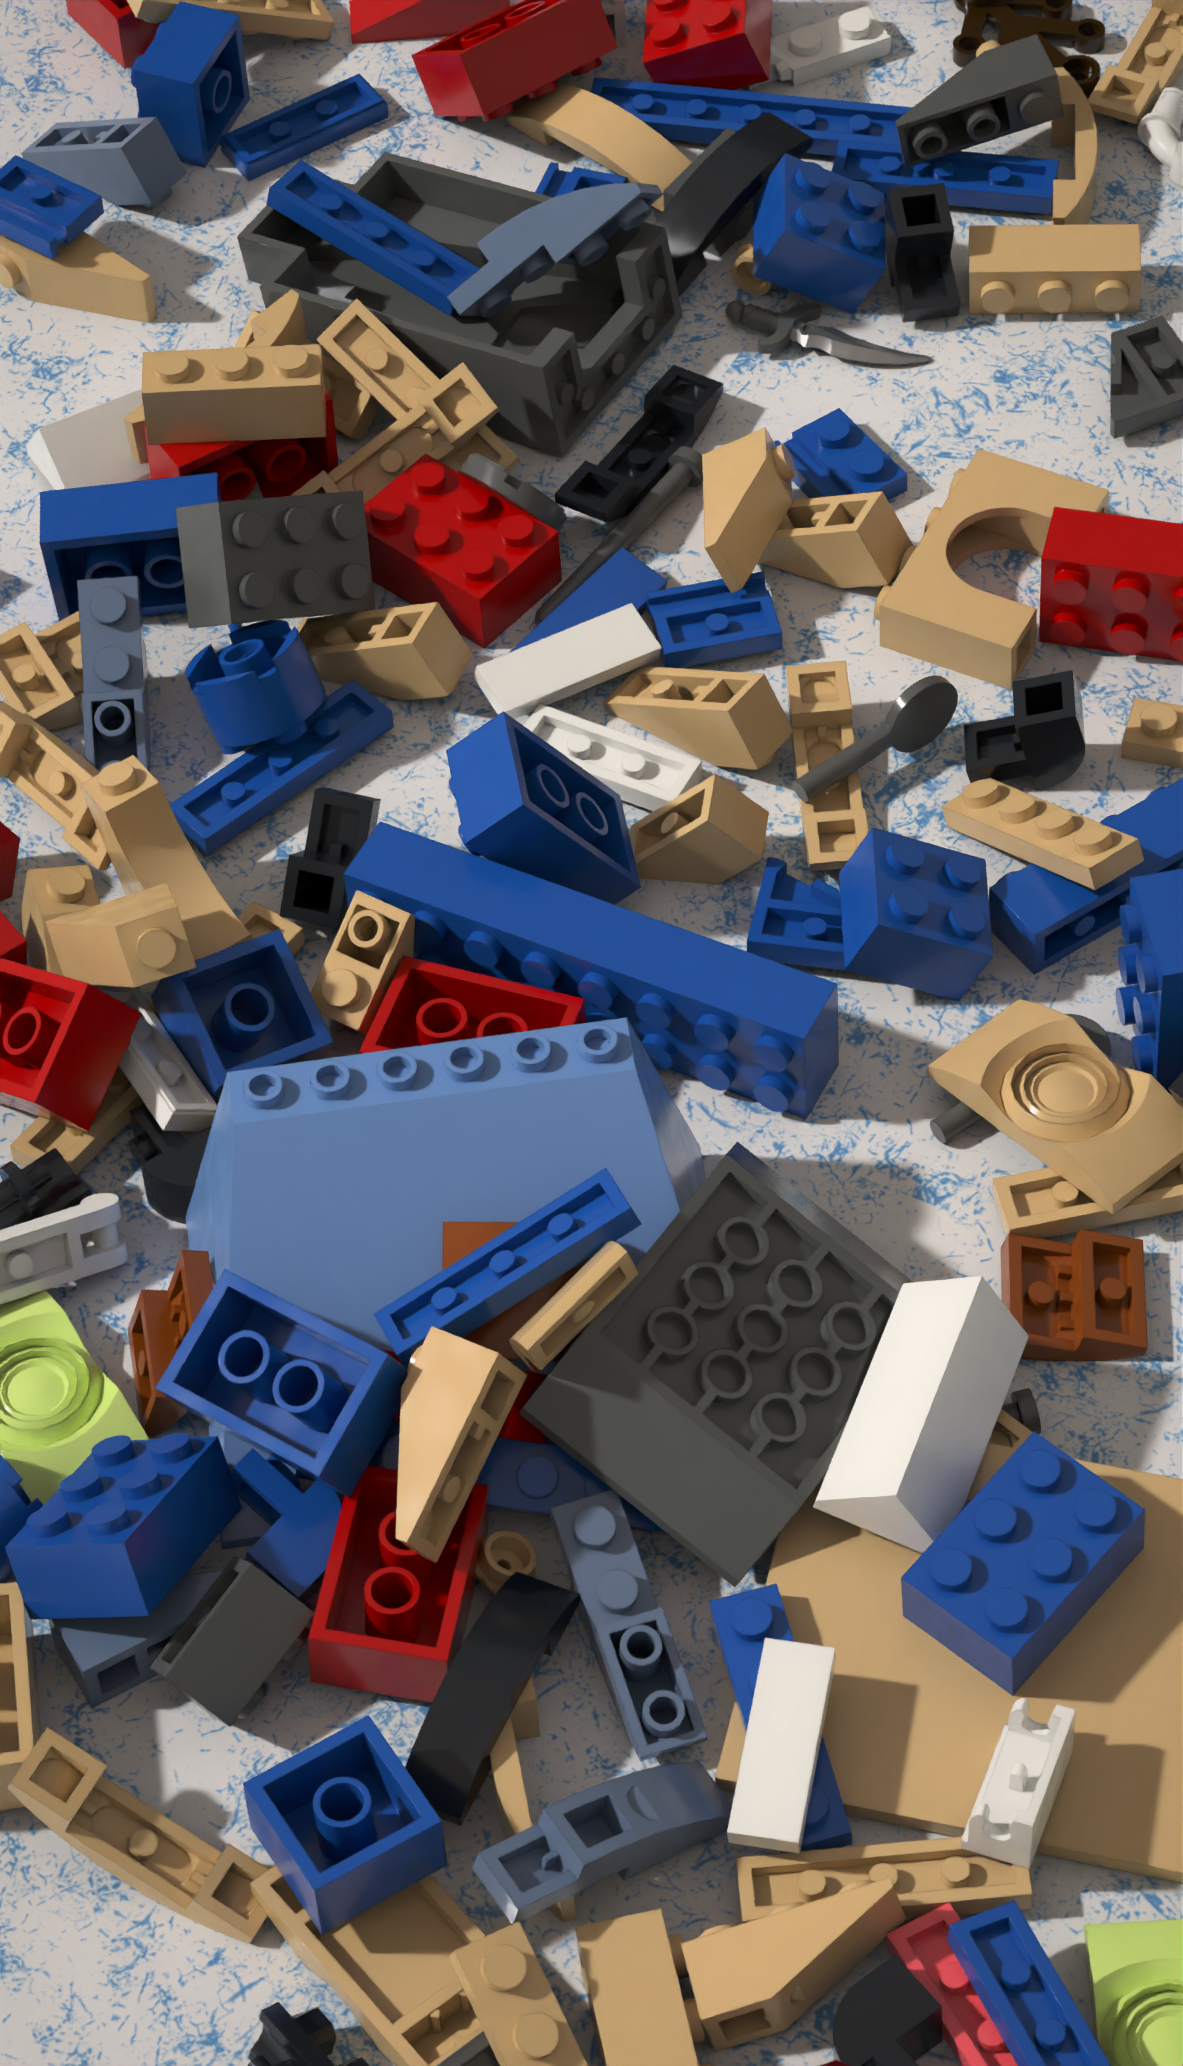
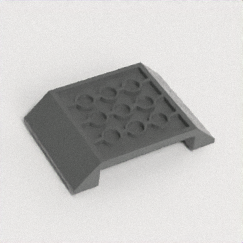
[518,1142,913,1587]

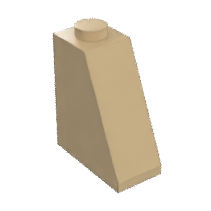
[45,883,197,988]

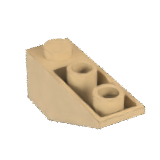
[680,1877,906,2052]

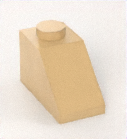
[630,774,769,885]

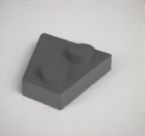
[1110,316,1183,439]

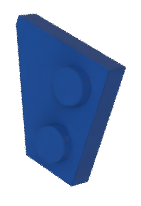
[747,857,847,971]

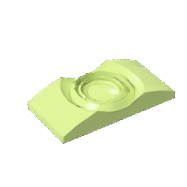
[0,1290,149,1505]
[1084,1919,1183,2066]

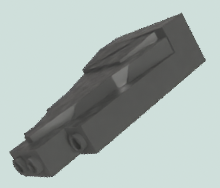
[237,152,683,457]

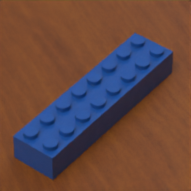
[344,822,839,1119]

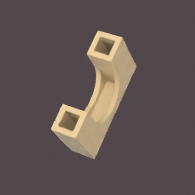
[874,449,1109,690]

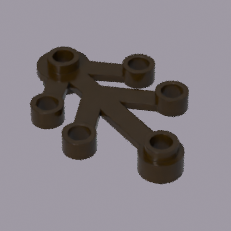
[953,0,1105,100]

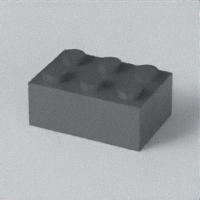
[176,490,375,629]

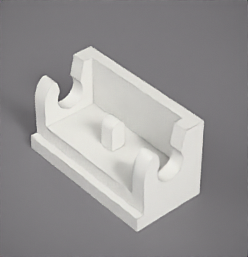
[960,1698,1076,1869]

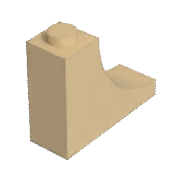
[80,755,253,961]

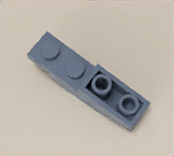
[447,183,663,318]
[77,576,151,773]
[550,1489,708,1762]
[472,1762,732,1924]

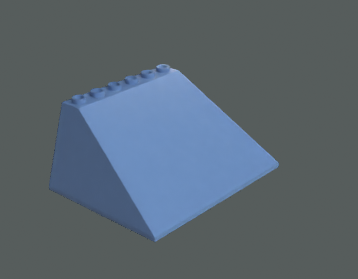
[185,1017,706,1549]

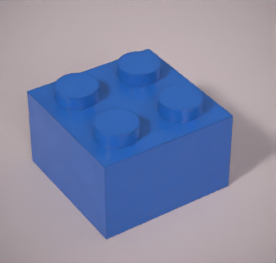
[131,1,250,168]
[753,153,886,314]
[839,827,993,1001]
[150,929,334,1105]
[243,1715,447,1935]

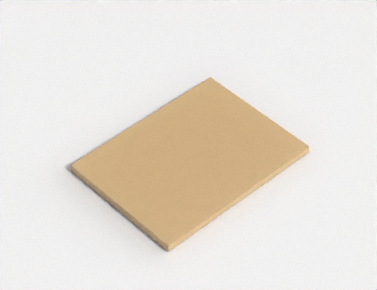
[715,1443,1183,1883]

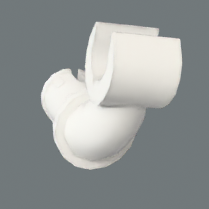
[1137,87,1183,187]

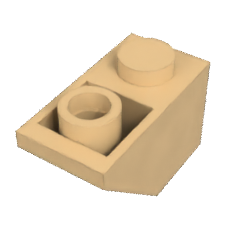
[311,890,415,1034]

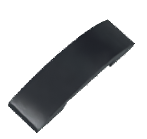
[654,112,814,297]
[555,364,723,522]
[405,1571,580,1826]

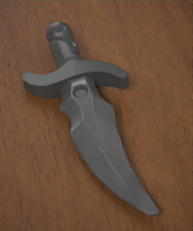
[725,300,931,365]

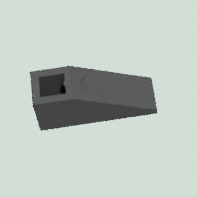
[895,34,1064,168]

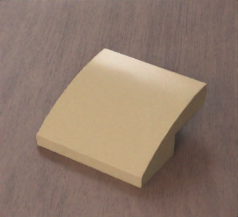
[0,611,84,730]
[509,1241,639,1373]

